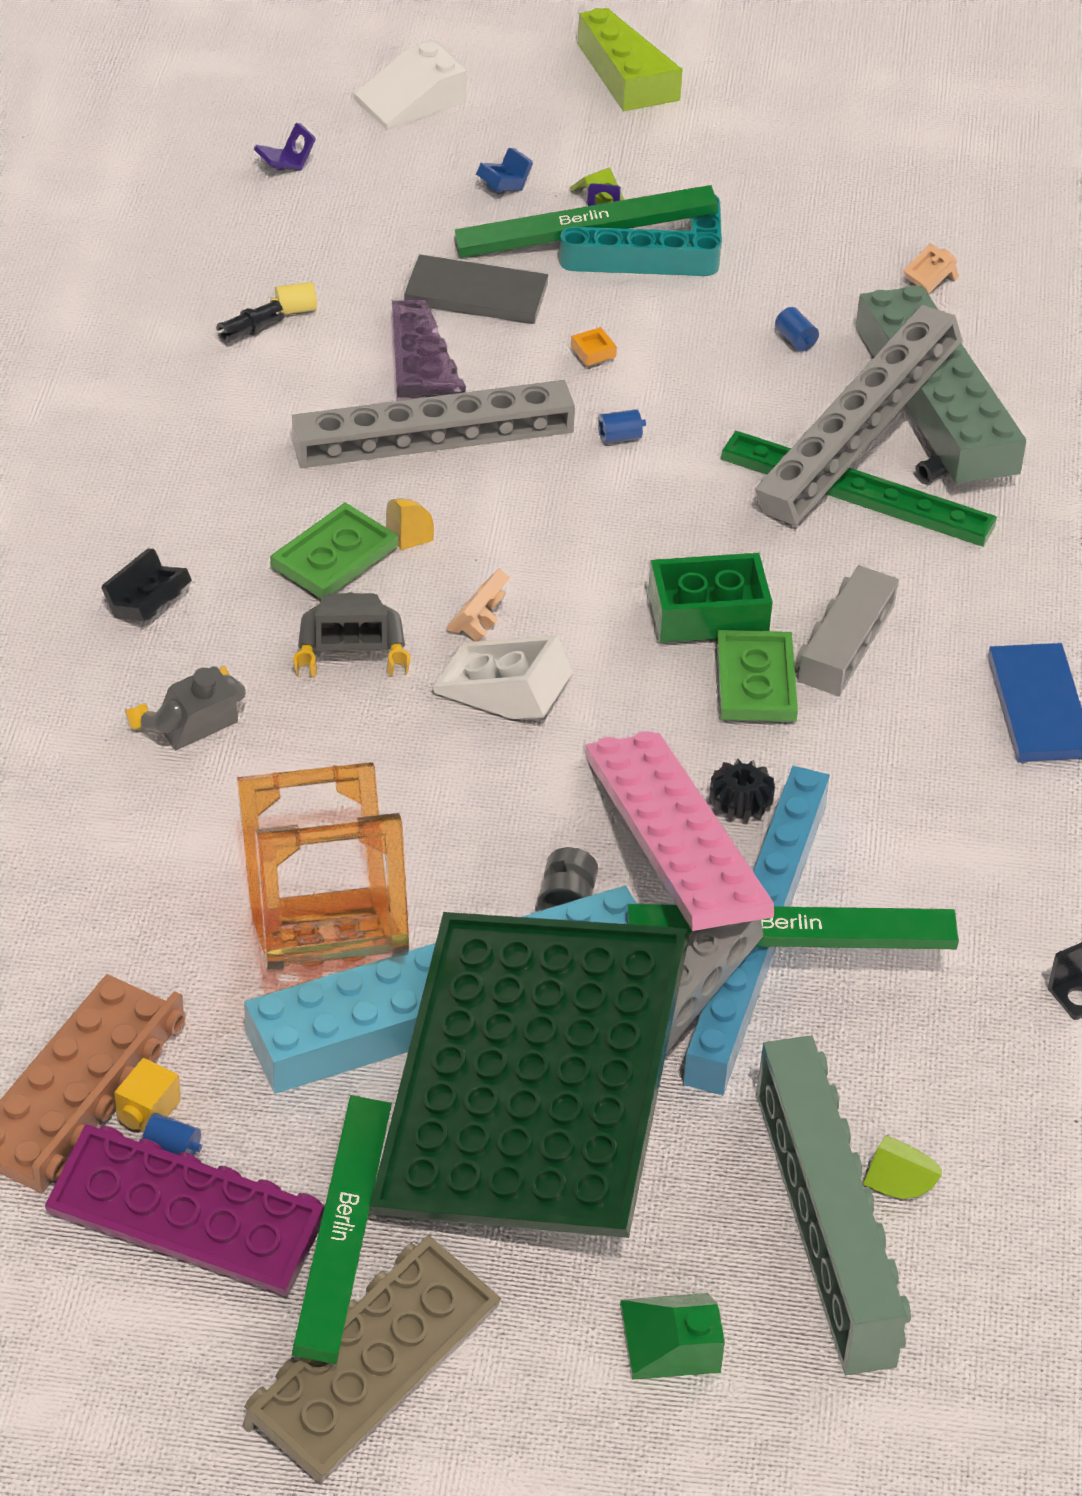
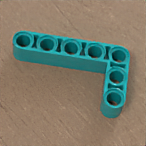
[559,195,722,276]

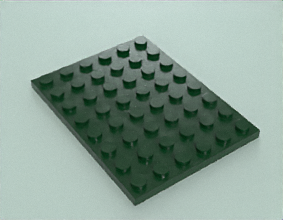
[370,912,689,1238]

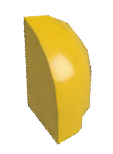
[386,498,434,550]

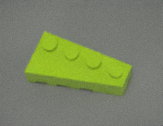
[577,8,683,112]

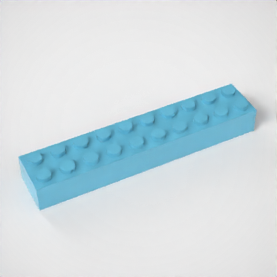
[244,885,637,1094]

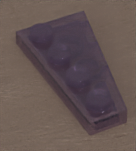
[392,300,466,398]

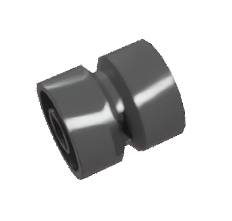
[538,847,598,911]

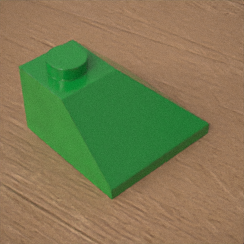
[620,1293,725,1380]

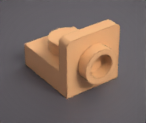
[903,243,959,294]

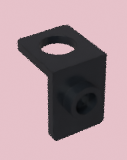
[1047,942,1082,1020]

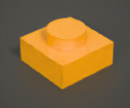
[571,327,617,366]

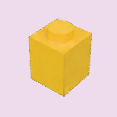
[114,1058,181,1132]

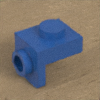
[476,148,533,193]

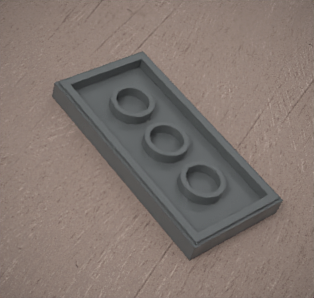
[404,254,548,324]

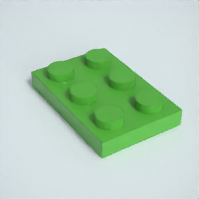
[270,502,398,599]
[717,630,798,722]

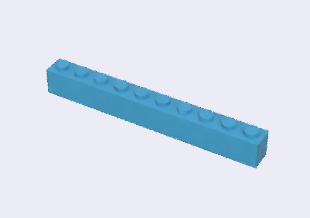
[683,765,830,1096]

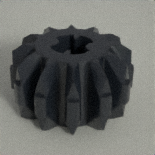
[709,758,775,824]

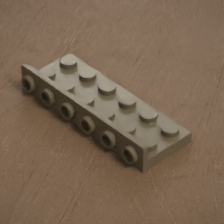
[242,1235,501,1484]

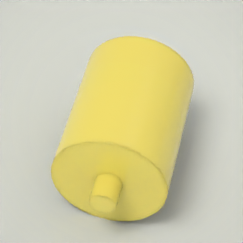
[270,282,317,315]

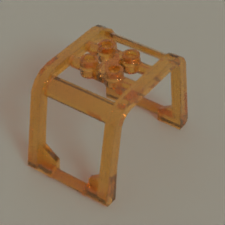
[236,762,409,972]

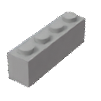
[796,565,899,697]

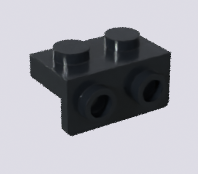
[101,548,192,622]

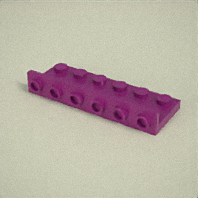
[45,1124,325,1297]

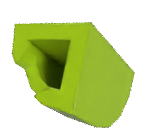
[863,1135,942,1199]

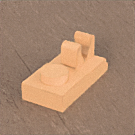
[446,568,510,642]

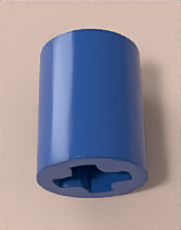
[775,307,819,351]
[598,409,646,444]
[142,1113,203,1155]

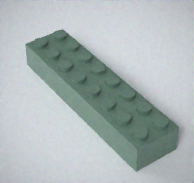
[855,285,1027,484]
[756,1035,911,1376]

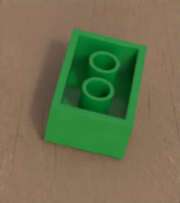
[648,553,773,643]

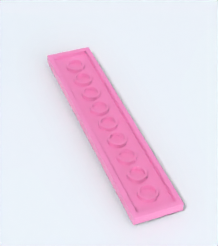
[586,731,774,931]

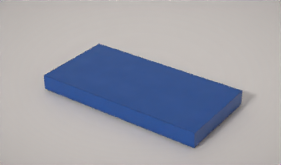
[988,643,1082,762]

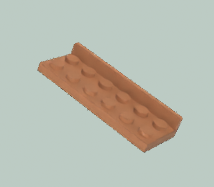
[0,974,186,1194]

